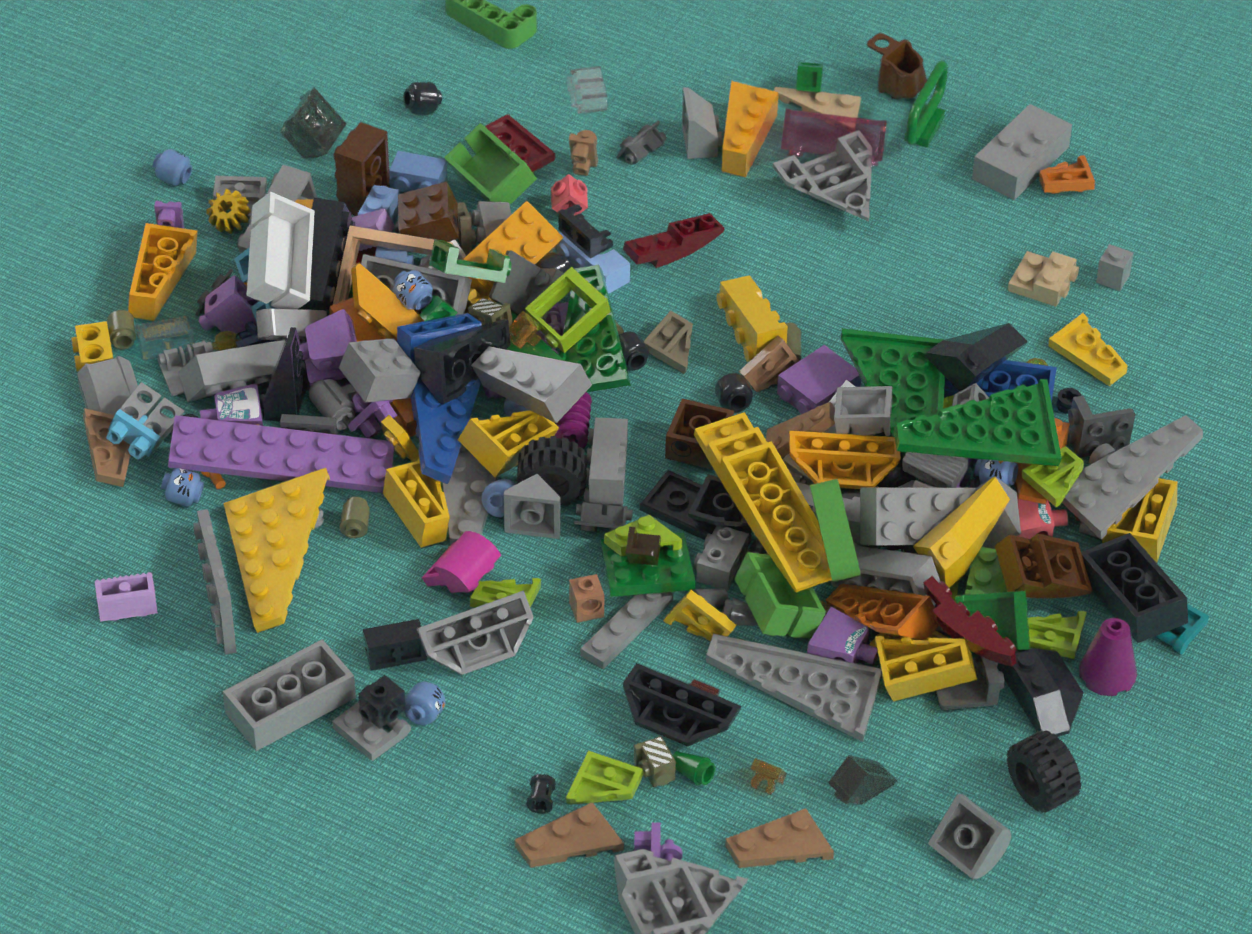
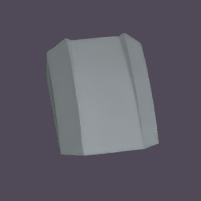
[77,356,142,415]

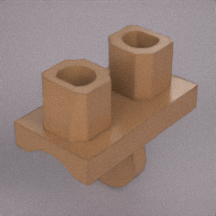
[569,130,598,176]

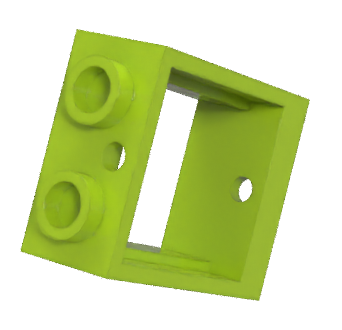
[525,267,611,353]

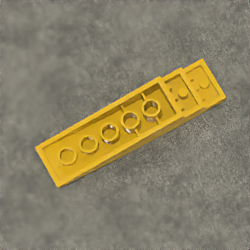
[694,412,832,592]

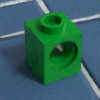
[796,62,823,92]

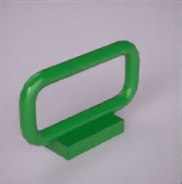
[904,61,948,148]

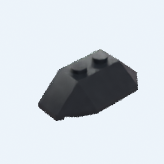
[997,648,1084,737]
[623,663,741,747]

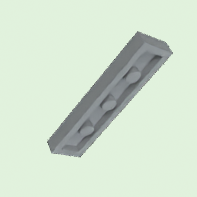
[580,592,673,669]

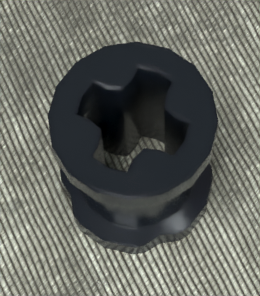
[526,774,556,814]

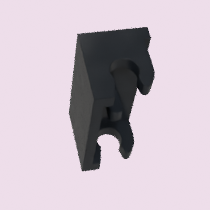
[558,205,613,259]
[362,619,427,671]

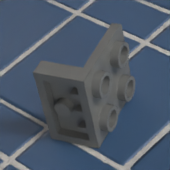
[489,251,564,321]

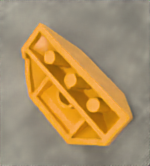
[351,263,424,342]
[789,431,901,489]

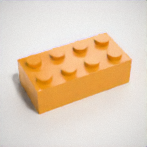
[463,201,564,303]

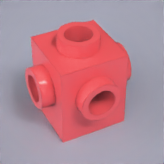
[551,174,588,216]

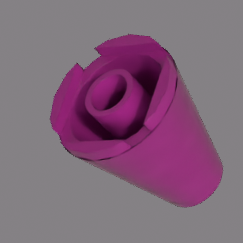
[1079,618,1137,696]

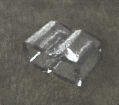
[566,66,607,114]

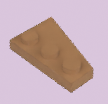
[766,402,835,458]
[83,408,130,487]
[515,802,624,868]
[725,809,834,868]

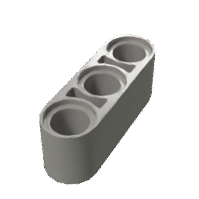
[256,309,327,341]

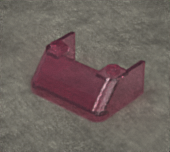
[781,109,889,166]

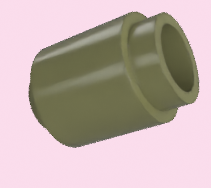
[107,310,136,349]
[340,497,370,538]

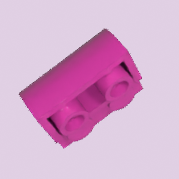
[422,531,501,593]

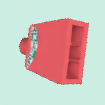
[1017,495,1068,539]

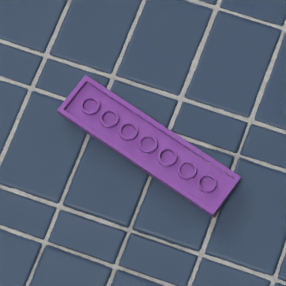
[168,415,394,493]

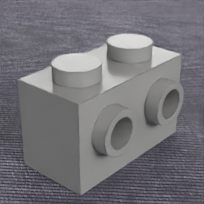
[694,525,749,591]

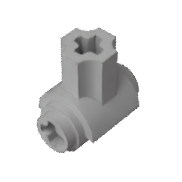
[309,379,357,430]

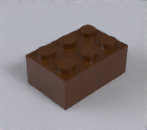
[333,122,390,216]

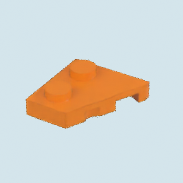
[1039,155,1095,194]

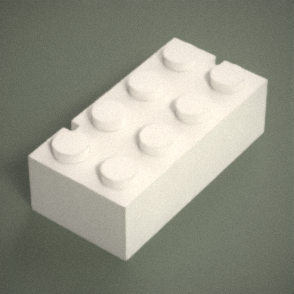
[247,192,315,310]

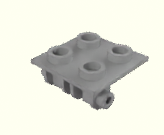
[157,340,213,396]

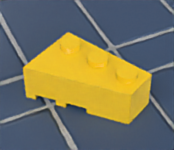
[458,410,559,478]
[383,460,450,548]
[1102,478,1178,563]
[875,636,977,702]

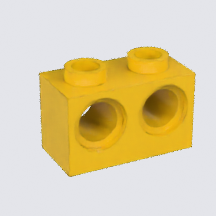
[71,321,113,372]

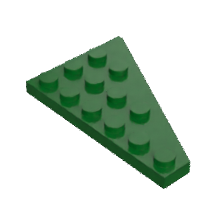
[841,328,945,459]
[894,379,1062,466]

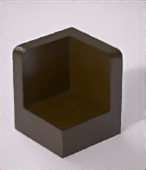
[626,527,661,566]

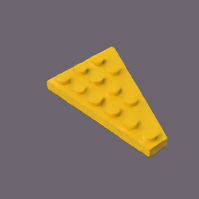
[223,468,330,633]

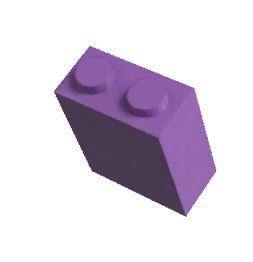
[777,345,862,414]

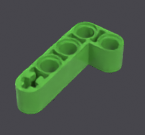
[445,0,537,49]
[810,479,861,582]

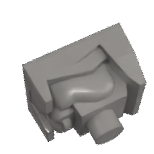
[834,386,892,436]

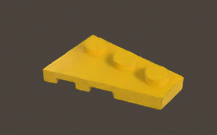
[1048,313,1128,387]

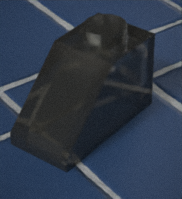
[828,755,897,805]

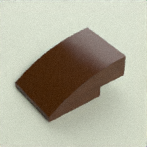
[995,533,1093,598]

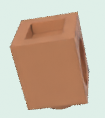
[569,574,604,623]

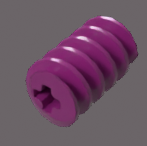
[554,392,592,448]

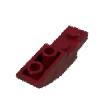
[623,213,725,268]
[923,576,1017,666]

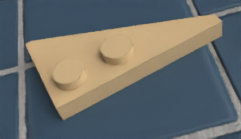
[774,87,861,134]

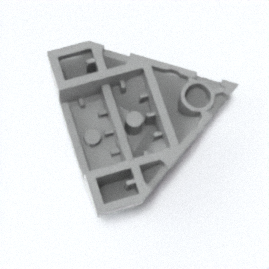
[772,130,872,222]
[614,849,748,934]

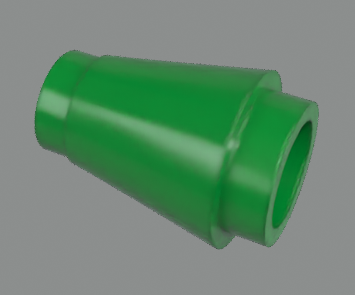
[672,751,716,785]

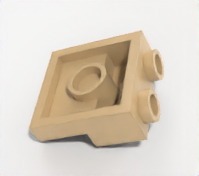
[1008,251,1079,307]

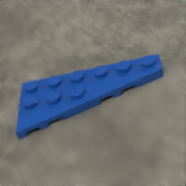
[410,377,481,484]

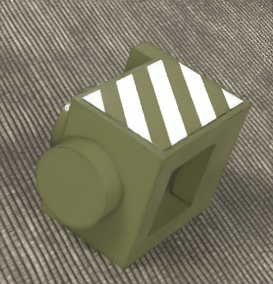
[468,298,514,329]
[634,736,676,787]

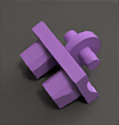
[154,201,184,228]
[347,392,398,439]
[634,823,682,861]

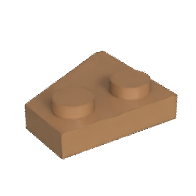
[739,335,799,392]

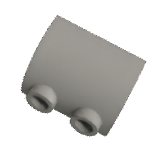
[928,794,1011,879]

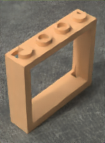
[333,226,453,305]

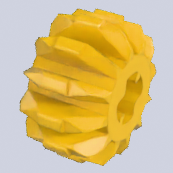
[206,189,251,234]

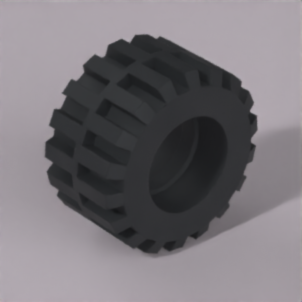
[517,436,587,506]
[1006,730,1081,813]

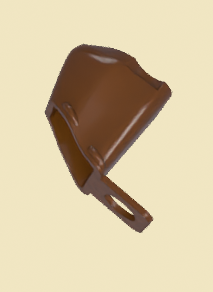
[867,33,927,99]

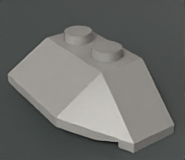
[417,591,534,675]

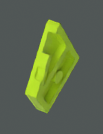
[1022,446,1083,507]
[604,515,682,556]
[470,578,541,608]
[1028,611,1087,659]
[566,751,644,805]

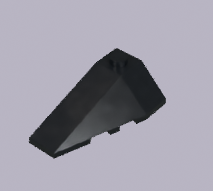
[414,319,511,404]
[924,323,1028,391]
[260,327,308,422]
[688,474,813,527]

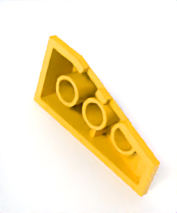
[913,477,1010,588]

